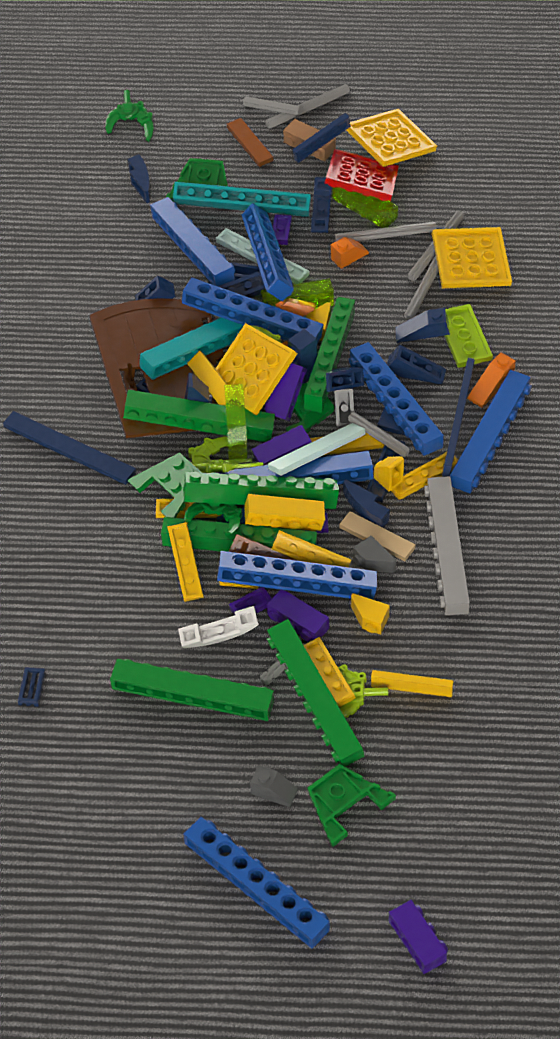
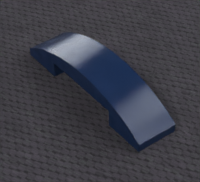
[311,177,331,233]

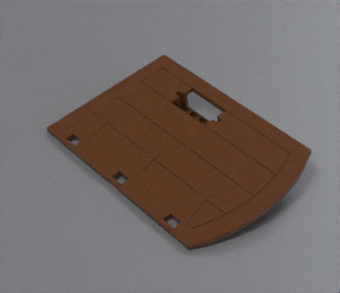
[89,298,243,438]

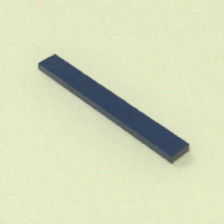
[442,358,475,477]
[3,411,136,485]

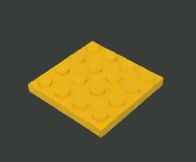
[346,109,437,167]
[432,227,512,288]
[215,323,298,416]

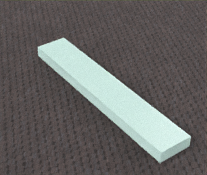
[216,228,309,285]
[268,423,365,476]

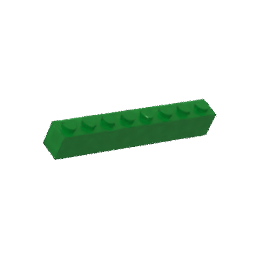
[304,297,355,413]
[123,390,275,442]
[183,471,339,509]
[161,517,317,552]
[266,619,365,767]
[110,658,274,721]

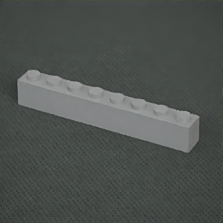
[424,476,470,615]

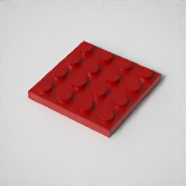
[325,148,399,201]

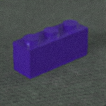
[265,363,307,422]
[252,425,312,466]
[267,589,329,641]
[388,900,448,974]

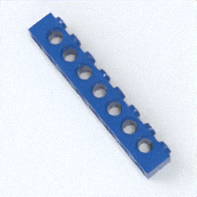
[242,203,294,302]
[182,278,324,344]
[348,342,444,456]
[217,551,377,600]
[184,817,330,949]

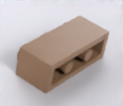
[283,119,336,161]

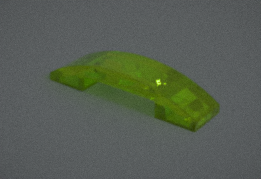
[224,384,247,460]

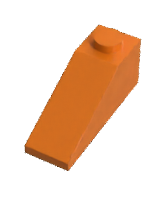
[467,352,516,408]

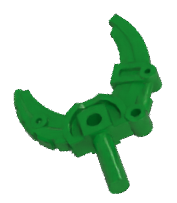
[105,90,153,142]
[184,503,242,536]

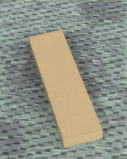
[340,511,415,561]

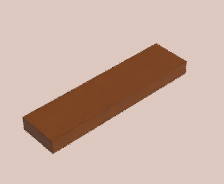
[227,118,273,167]

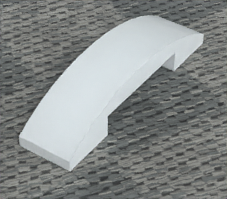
[178,606,259,648]

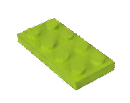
[444,304,493,368]

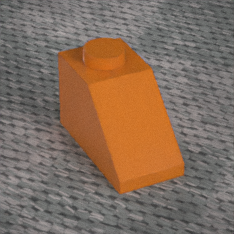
[331,237,369,269]
[275,298,316,317]

